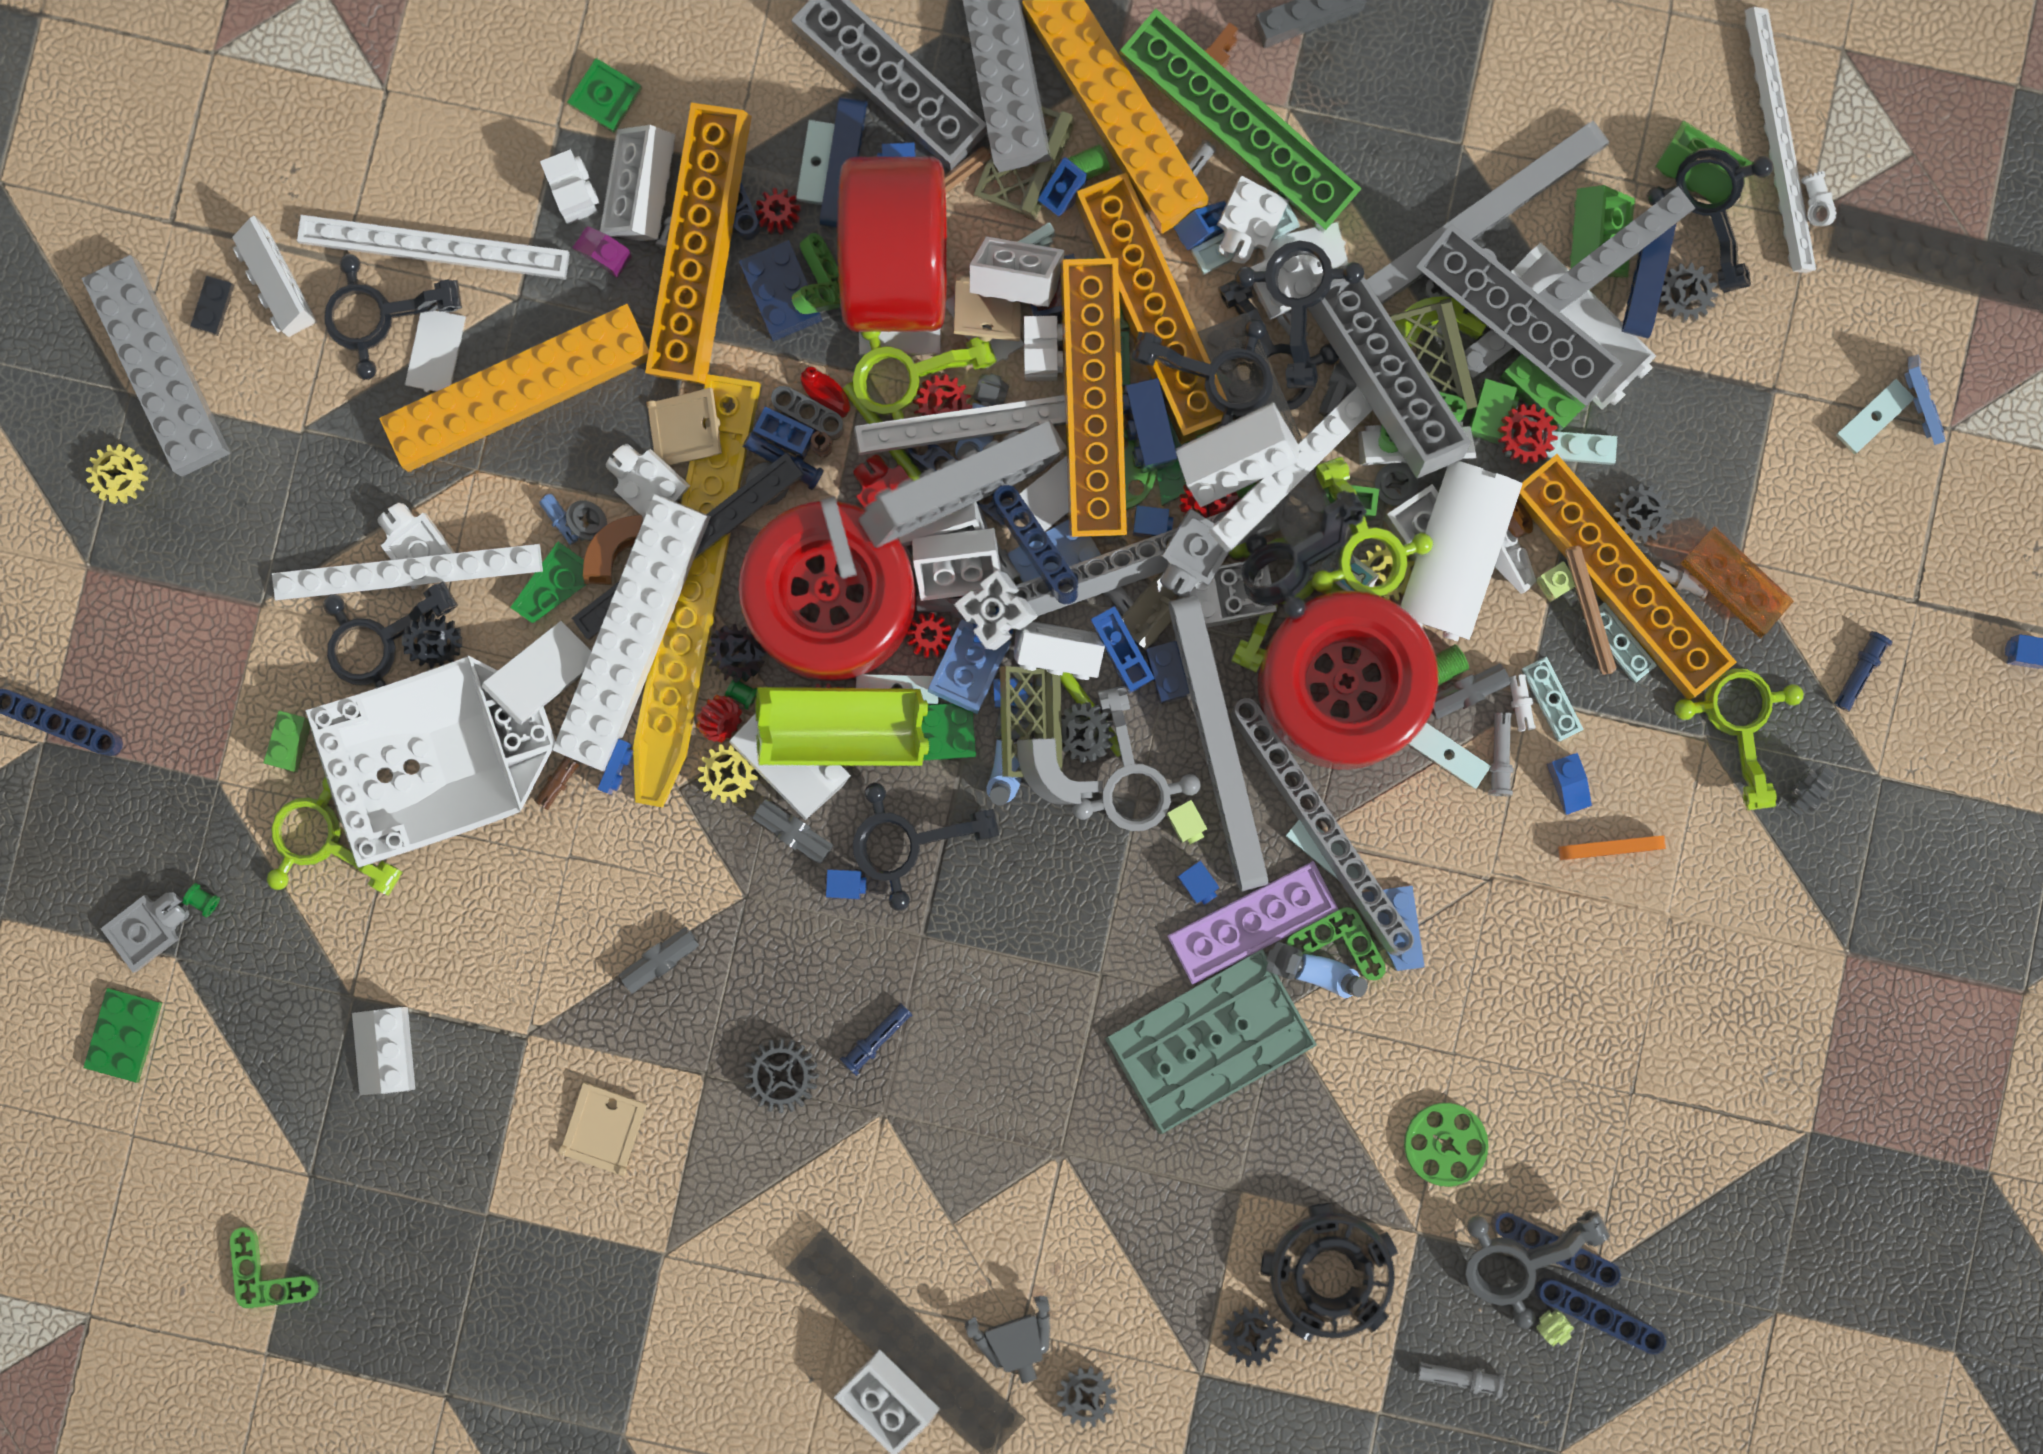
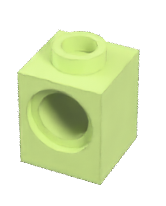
[1536,561,1575,602]
[1166,800,1207,844]

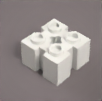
[540,149,599,224]
[1024,316,1063,381]
[955,570,1038,650]

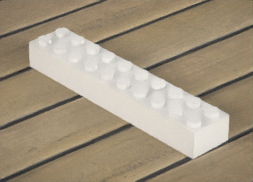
[553,495,711,771]

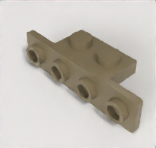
[1104,571,1180,657]

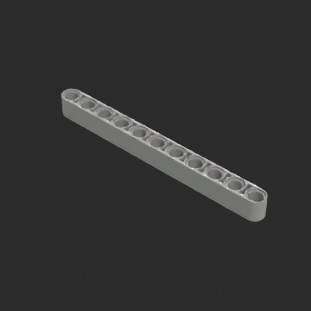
[1366,121,1610,305]
[1014,497,1290,616]
[1169,595,1268,892]
[1231,698,1414,956]

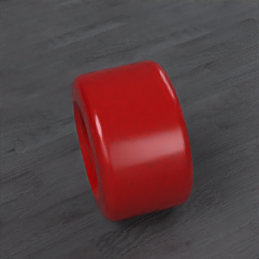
[838,157,947,332]
[739,501,916,681]
[1258,591,1438,770]

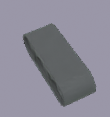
[771,386,844,440]

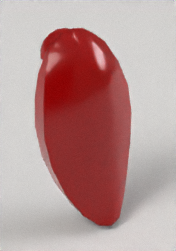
[801,366,850,418]

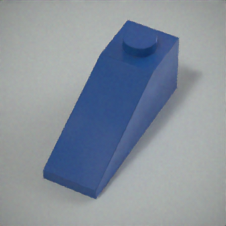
[1091,606,1154,694]

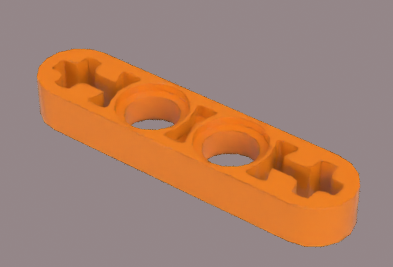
[1558,835,1666,860]

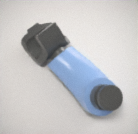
[955,374,1009,461]
[987,707,1029,806]
[1266,941,1368,998]

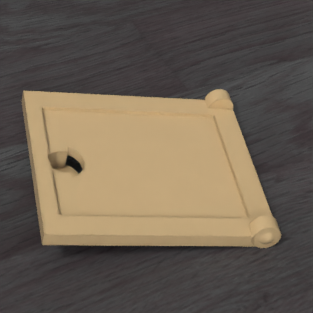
[953,273,1021,342]
[647,388,722,466]
[558,1082,647,1177]

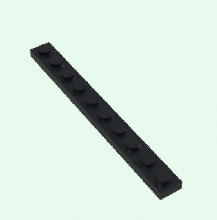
[571,453,804,640]

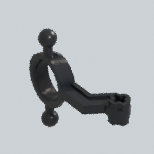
[1647,148,1773,293]
[1235,240,1364,388]
[324,254,462,380]
[1218,279,1339,412]
[1131,319,1273,431]
[1241,490,1367,619]
[323,581,458,689]
[853,782,1000,911]

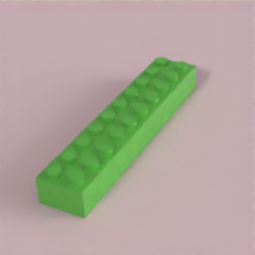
[1119,8,1362,232]

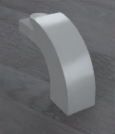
[1017,739,1103,805]

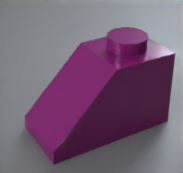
[572,226,632,278]

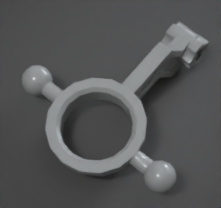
[1072,686,1201,831]

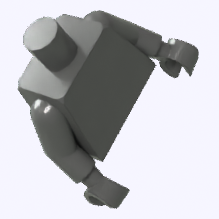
[964,1296,1051,1384]

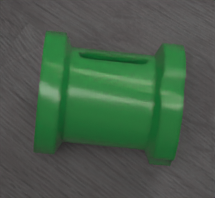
[724,680,757,710]
[182,883,220,918]

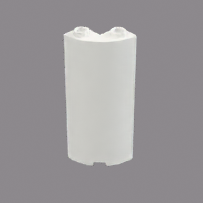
[1511,243,1656,410]
[1400,461,1523,642]

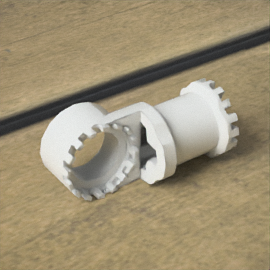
[1801,171,1837,226]

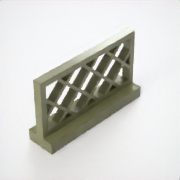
[974,106,1076,221]
[1389,298,1478,411]
[1000,666,1063,778]

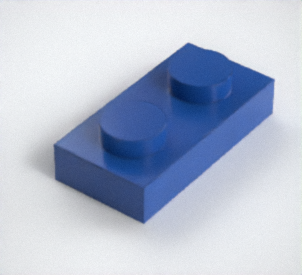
[597,739,634,795]

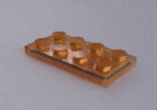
[1680,526,1794,638]

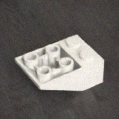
[1188,562,1277,628]

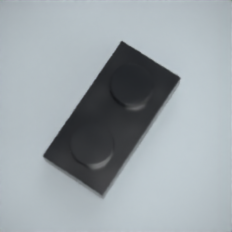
[190,276,235,336]

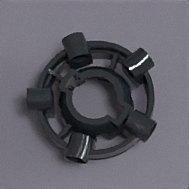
[1260,1203,1398,1342]

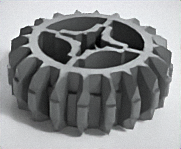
[744,1038,819,1113]

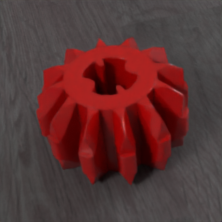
[755,188,801,235]
[907,612,952,659]
[696,695,742,743]

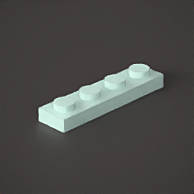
[1191,203,1300,275]
[1505,428,1617,465]

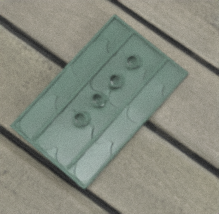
[1105,949,1317,1135]

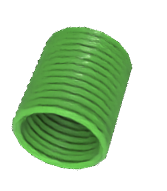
[1068,144,1110,181]
[1435,644,1469,686]

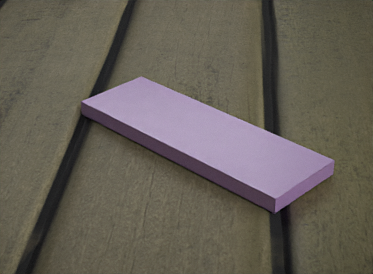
[1167,861,1339,985]

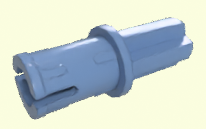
[539,494,580,545]

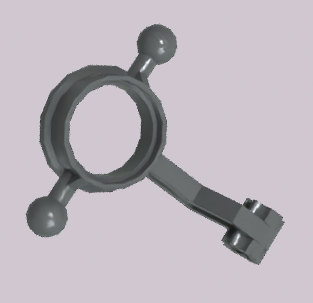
[1466,1210,1610,1329]

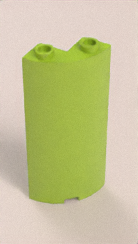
[755,687,929,766]

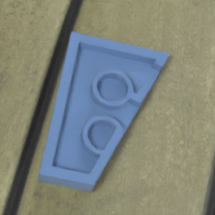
[1905,354,1945,445]
[1362,886,1425,971]

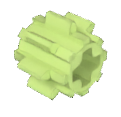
[1536,1309,1574,1347]

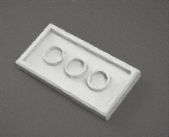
[482,621,592,725]

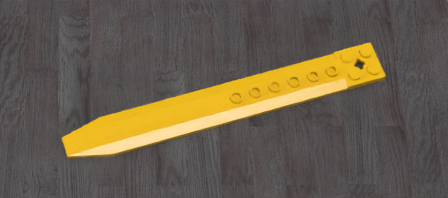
[633,374,761,808]

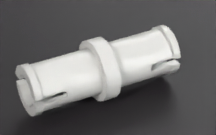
[1509,674,1536,732]

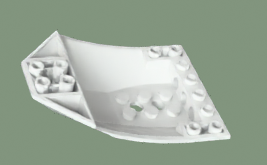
[306,656,555,868]

